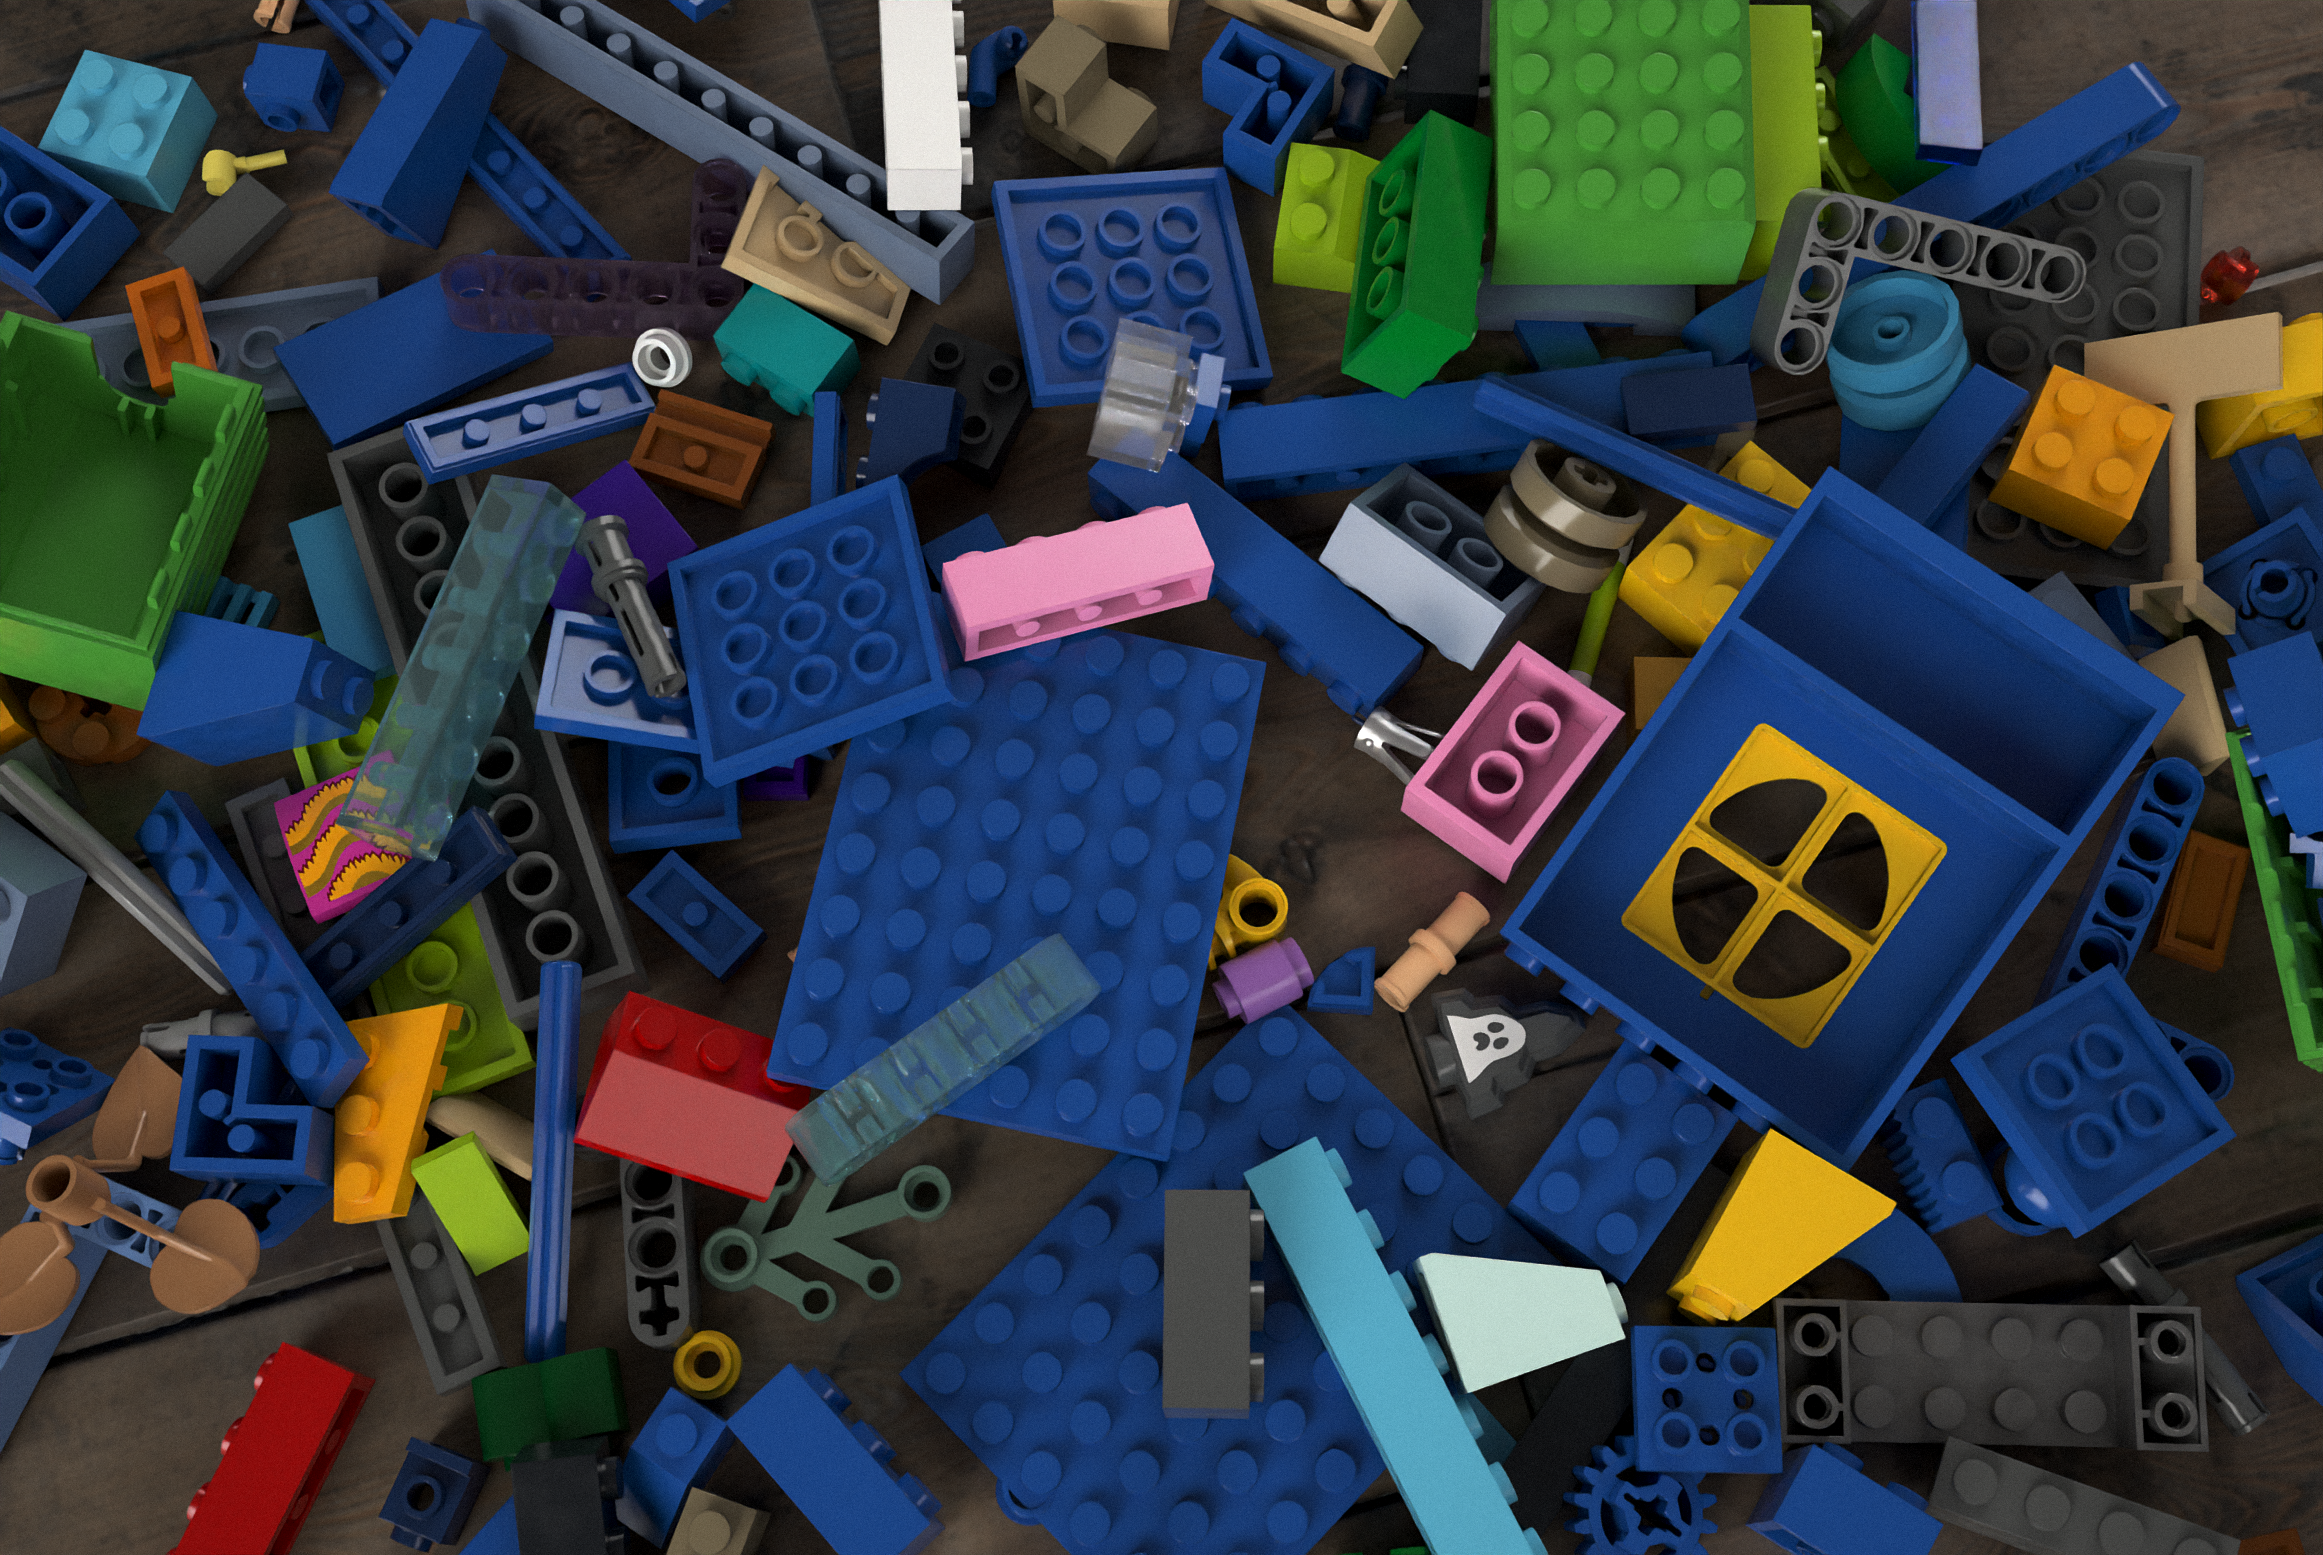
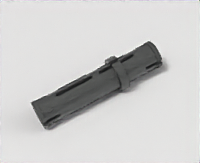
[2098,1239,2271,1437]

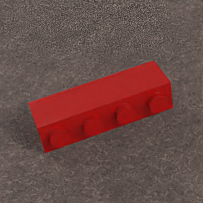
[166,1342,376,1555]

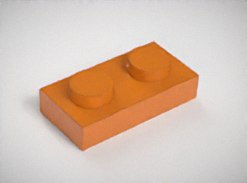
[125,266,218,399]

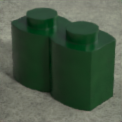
[471,1347,631,1473]

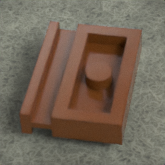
[628,389,777,510]

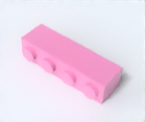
[941,503,1215,662]

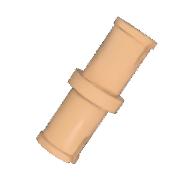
[1374,892,1490,1012]

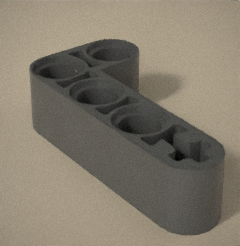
[574,1091,703,1353]

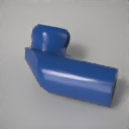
[967,25,1028,107]

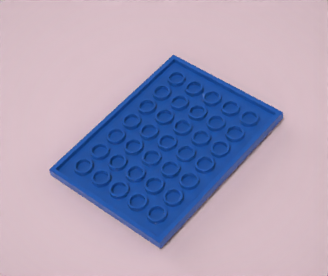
[766,591,1267,1162]
[899,1004,1565,1555]

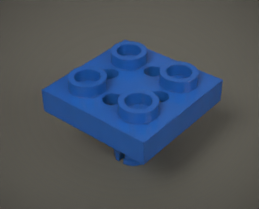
[2201,505,2323,656]
[0,1027,116,1165]
[1630,1326,1783,1474]

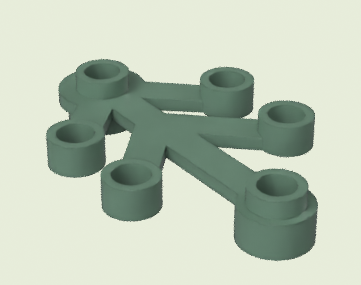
[700,1132,953,1324]

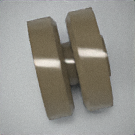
[1483,438,1649,594]

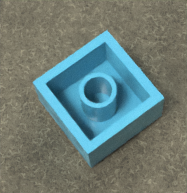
[37,50,218,213]

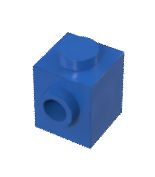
[243,43,345,133]

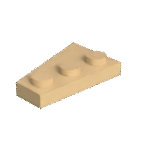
[721,164,911,345]

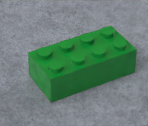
[1340,109,1495,399]

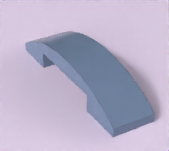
[1475,262,1695,337]

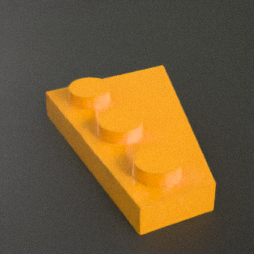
[334,1003,464,1224]

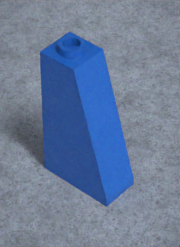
[329,17,508,250]

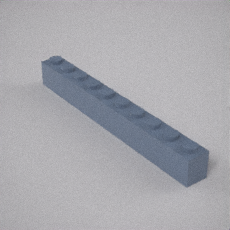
[466,0,975,305]

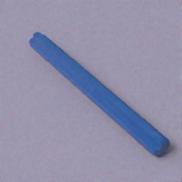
[1472,375,1798,542]
[524,960,582,1363]

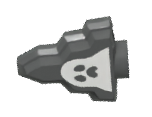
[1423,988,1587,1121]

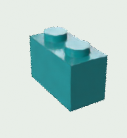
[713,283,862,418]

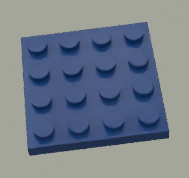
[991,167,1273,408]
[667,474,956,788]

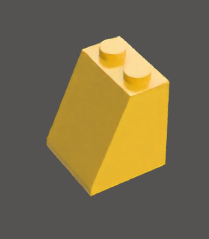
[1666,1128,1897,1327]

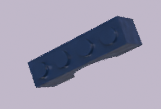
[856,377,967,592]

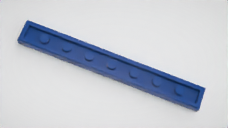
[304,0,636,303]

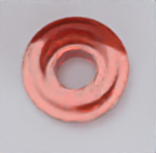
[2200,246,2259,306]

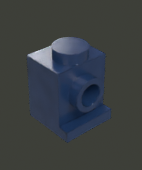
[378,1437,492,1553]

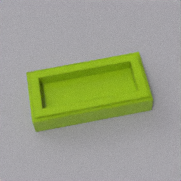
[411,1130,530,1276]

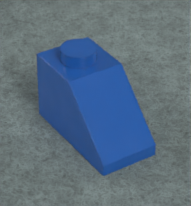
[615,1387,737,1550]

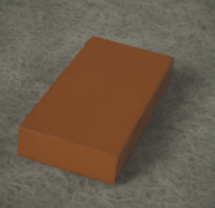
[2150,829,2251,973]

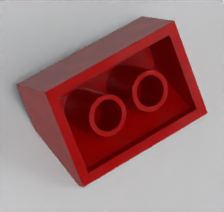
[573,991,812,1203]

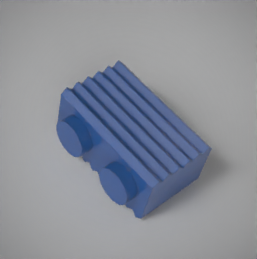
[1876,1077,2004,1236]

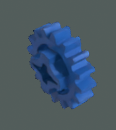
[1563,1434,1718,1555]

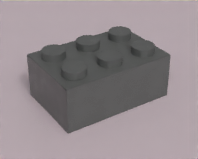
[1162,1190,1264,1419]

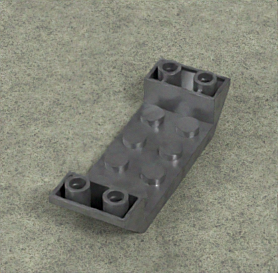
[1773,1298,2209,1452]

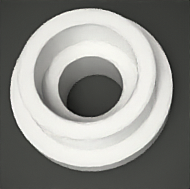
[632,327,693,388]

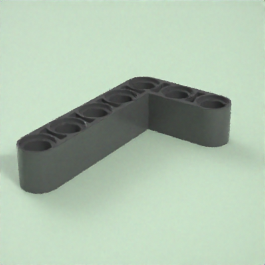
[1749,187,2087,375]

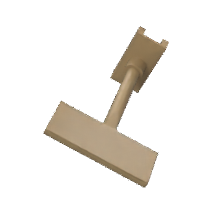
[2084,312,2283,640]

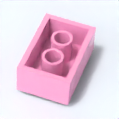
[1401,640,1626,884]

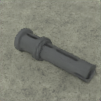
[572,515,687,698]

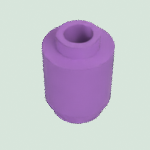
[1212,937,1314,1024]

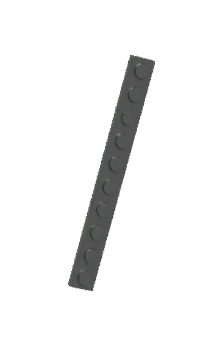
[225,777,508,1397]

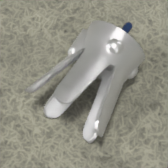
[1351,705,1446,785]

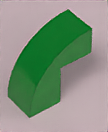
[1835,33,1961,196]

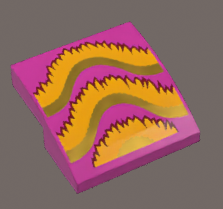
[274,752,431,924]

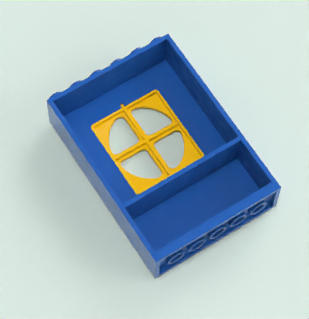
[1499,466,2186,1173]

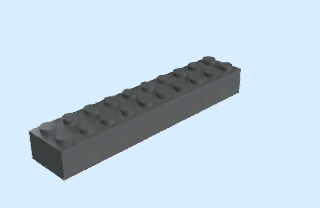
[327,426,652,1036]

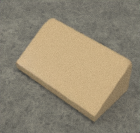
[2137,635,2230,776]
[425,1090,534,1182]

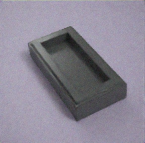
[162,172,294,296]

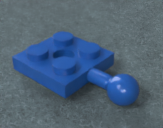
[608,740,742,854]

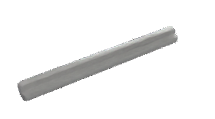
[0,759,235,996]

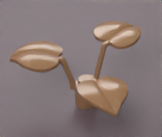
[0,1045,260,1335]

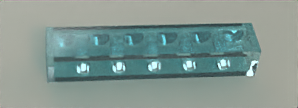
[335,474,587,862]

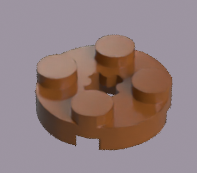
[28,684,152,767]

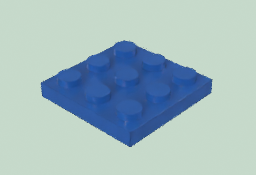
[1950,963,2237,1239]

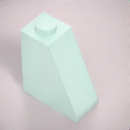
[1412,1253,1628,1396]

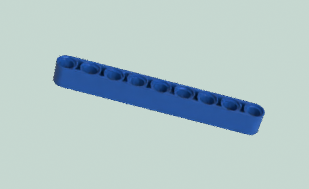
[1680,61,2181,374]

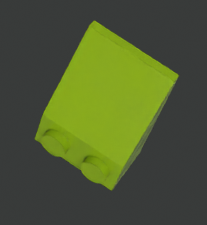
[1273,142,1380,293]

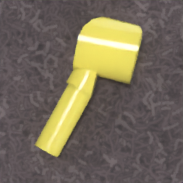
[202,149,288,196]

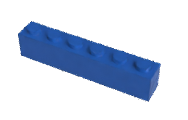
[1087,422,1424,719]

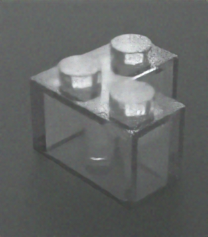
[1087,318,1199,473]

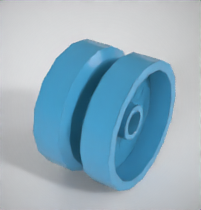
[1824,270,1972,431]

